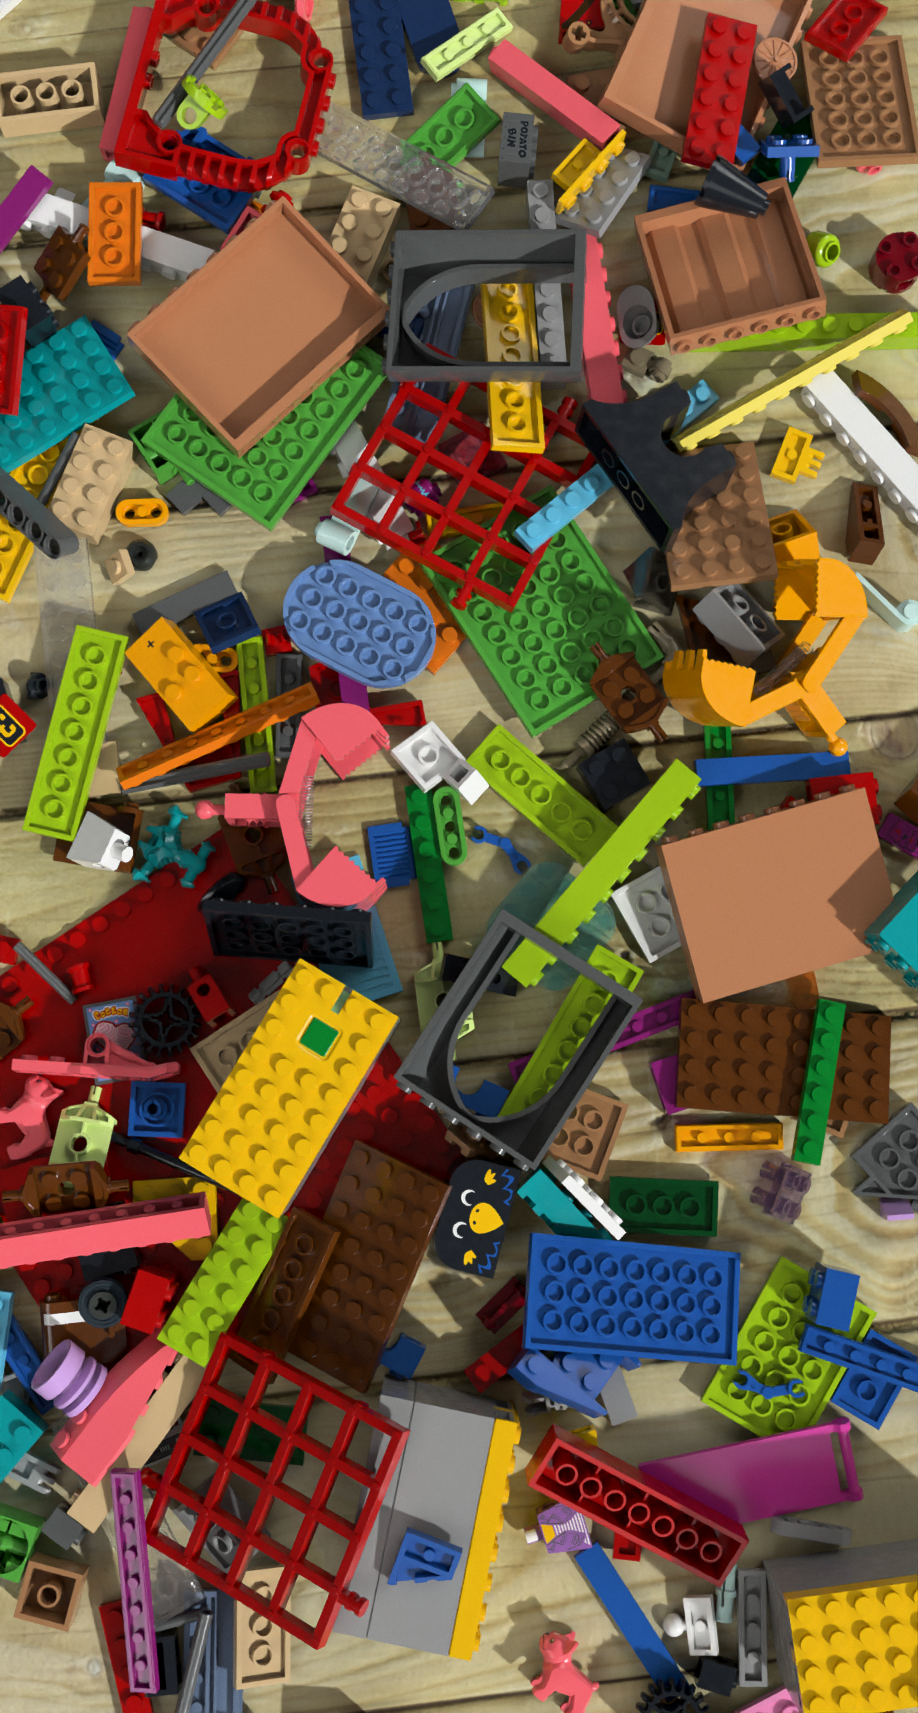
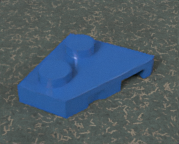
[387,1527,463,1585]

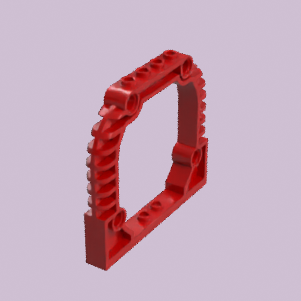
[114,0,337,194]

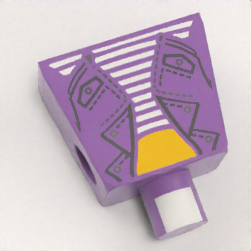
[523,1499,593,1554]

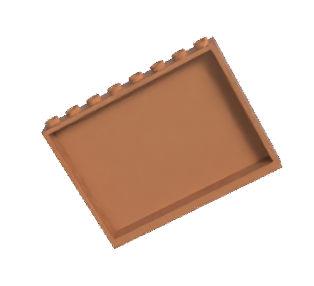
[596,0,813,172]
[127,196,390,459]
[655,784,894,1003]

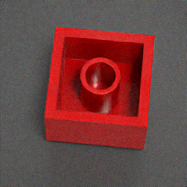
[119,1263,180,1335]

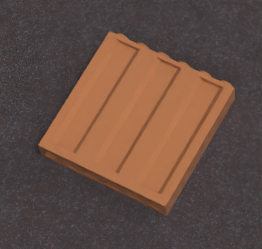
[634,177,827,355]

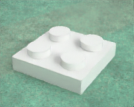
[391,721,466,793]

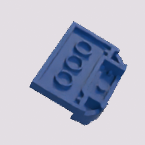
[142,127,262,235]

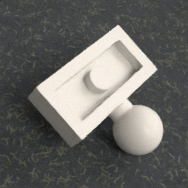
[663,1594,719,1656]

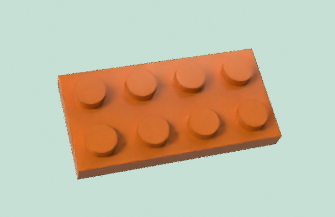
[87,182,143,286]

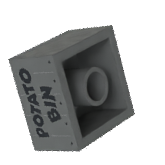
[497,112,539,189]

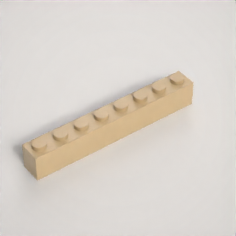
[67,1352,209,1534]

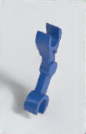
[471,826,531,875]
[732,1369,805,1399]

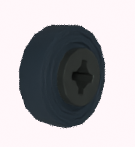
[78,1276,128,1328]

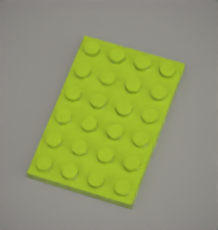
[700,1255,877,1437]

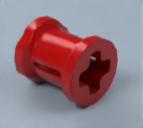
[142,207,166,232]
[65,962,96,995]

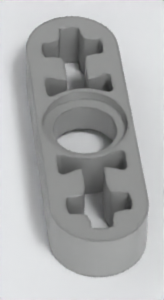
[770,1515,852,1546]

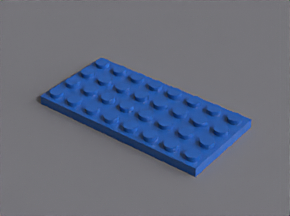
[522,1233,741,1366]

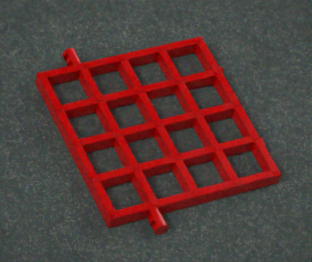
[330,342,595,613]
[141,1331,411,1650]

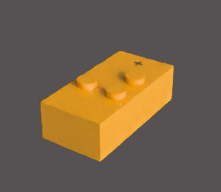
[124,616,239,732]

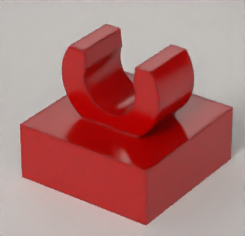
[261,625,293,657]

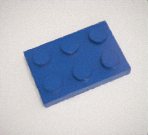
[830,1328,918,1430]

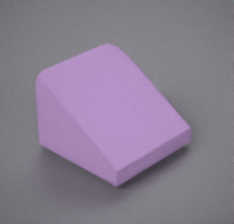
[879,1197,915,1221]

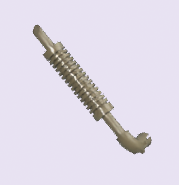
[556,621,681,770]

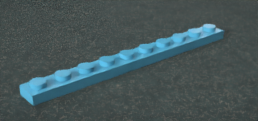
[513,379,720,553]

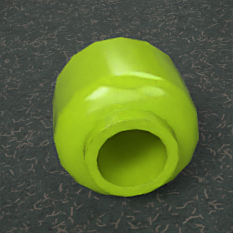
[806,230,840,268]

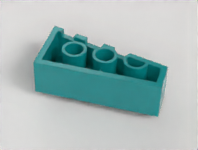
[516,1166,613,1240]
[0,1389,50,1484]

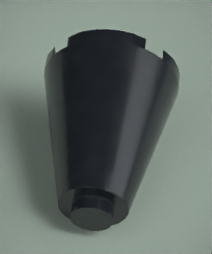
[694,154,771,219]

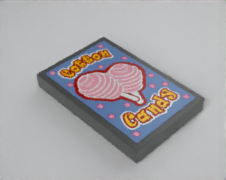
[82,996,148,1086]

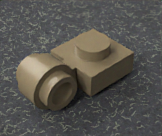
[621,347,672,383]

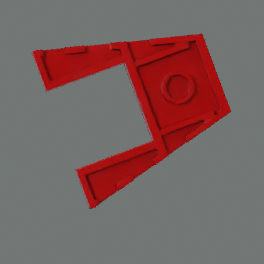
[309,663,427,728]
[136,670,242,793]

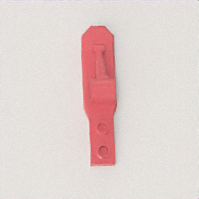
[11,1033,181,1082]

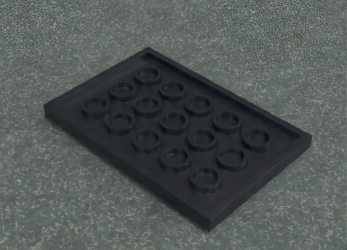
[202,898,374,968]

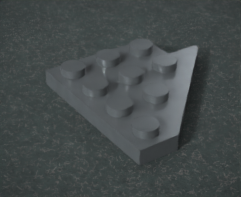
[849,1102,918,1200]

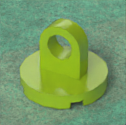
[177,74,229,130]

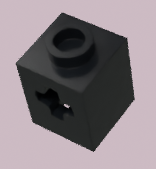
[693,1655,739,1697]

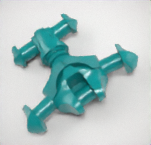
[132,805,216,889]

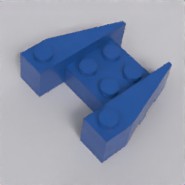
[506,1348,641,1418]

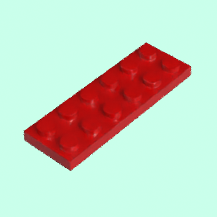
[680,12,758,169]

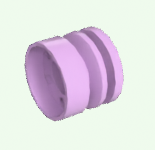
[31,1339,107,1417]

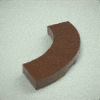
[851,370,918,457]

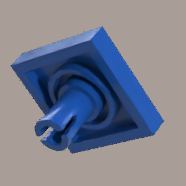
[759,134,820,182]
[128,1081,187,1138]

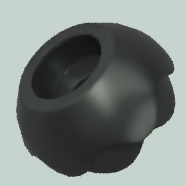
[126,539,158,571]

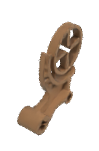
[562,0,644,61]

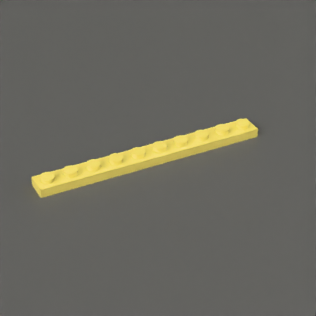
[671,309,913,452]

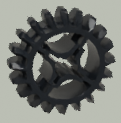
[128,984,202,1057]
[635,1676,709,1713]

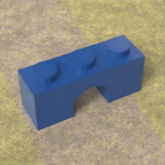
[453,1065,509,1117]
[378,1333,426,1380]

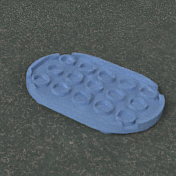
[283,560,436,689]

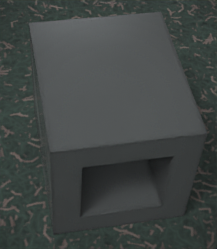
[40,1500,88,1551]

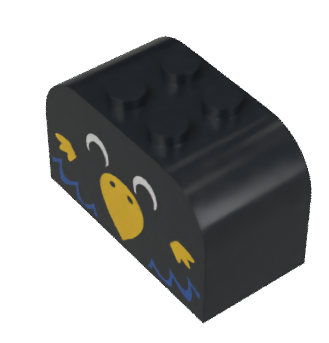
[432,1155,521,1279]

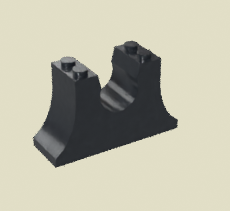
[575,381,737,554]

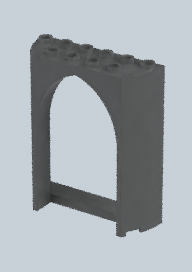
[382,229,587,382]
[393,909,644,1171]

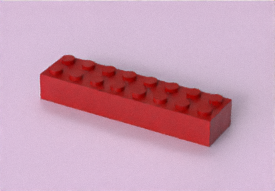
[524,1423,749,1588]

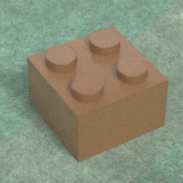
[13,1551,90,1632]

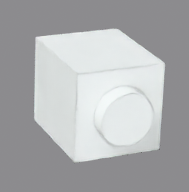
[442,758,489,805]

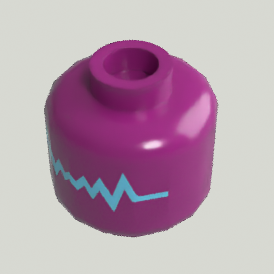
[404,478,442,517]

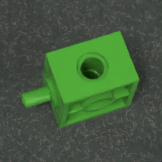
[128,409,195,486]
[0,1502,46,1583]

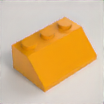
[746,509,820,584]

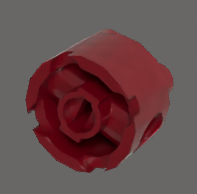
[868,231,918,294]

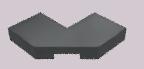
[165,480,233,517]

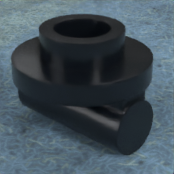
[26,672,51,700]

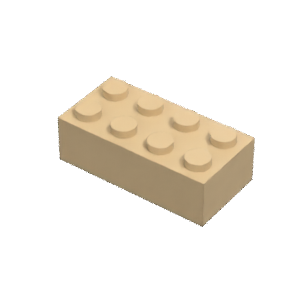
[0,62,105,138]
[328,185,401,288]
[48,423,139,546]

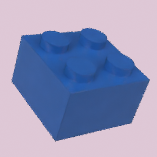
[802,1262,860,1332]

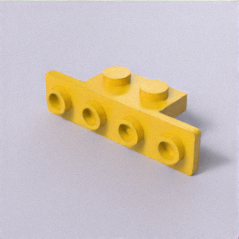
[551,129,627,215]

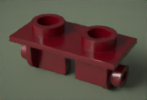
[475,1276,526,1335]

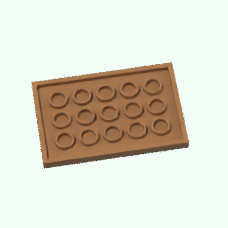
[799,35,918,168]
[665,442,778,592]

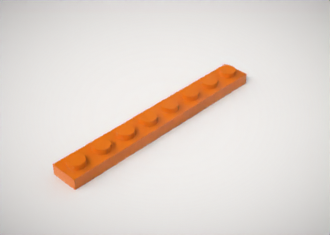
[116,682,320,790]

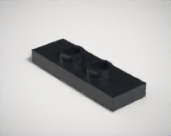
[438,953,519,997]

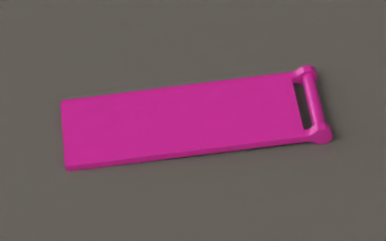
[638,1417,864,1524]

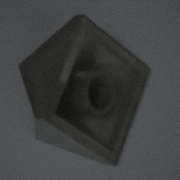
[623,547,678,616]

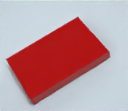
[804,0,888,63]

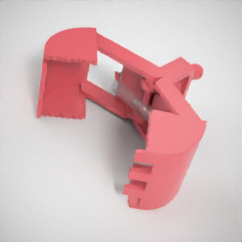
[195,703,390,911]

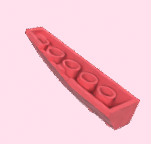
[50,1325,178,1487]

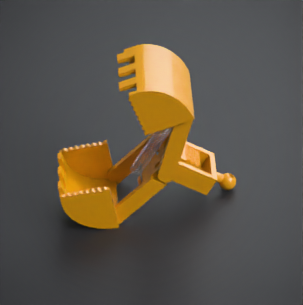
[663,558,868,757]

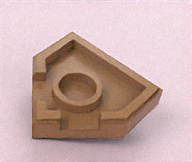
[445,1122,497,1159]

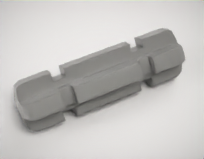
[248,961,293,1005]

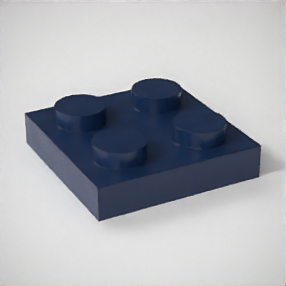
[194,591,261,655]

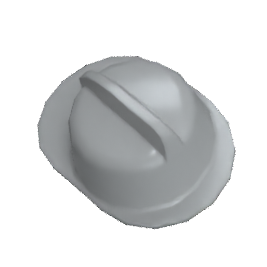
[617,285,660,348]

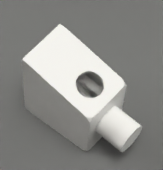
[66,811,133,871]

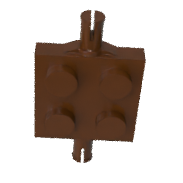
[34,223,91,302]

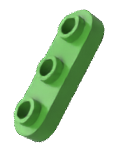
[433,787,467,866]

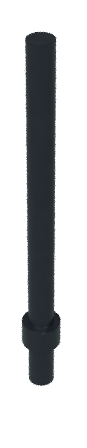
[110,1131,243,1198]

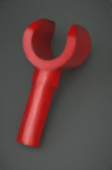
[407,521,426,546]

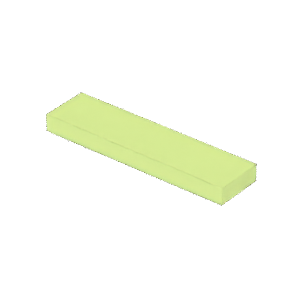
[420,7,513,82]

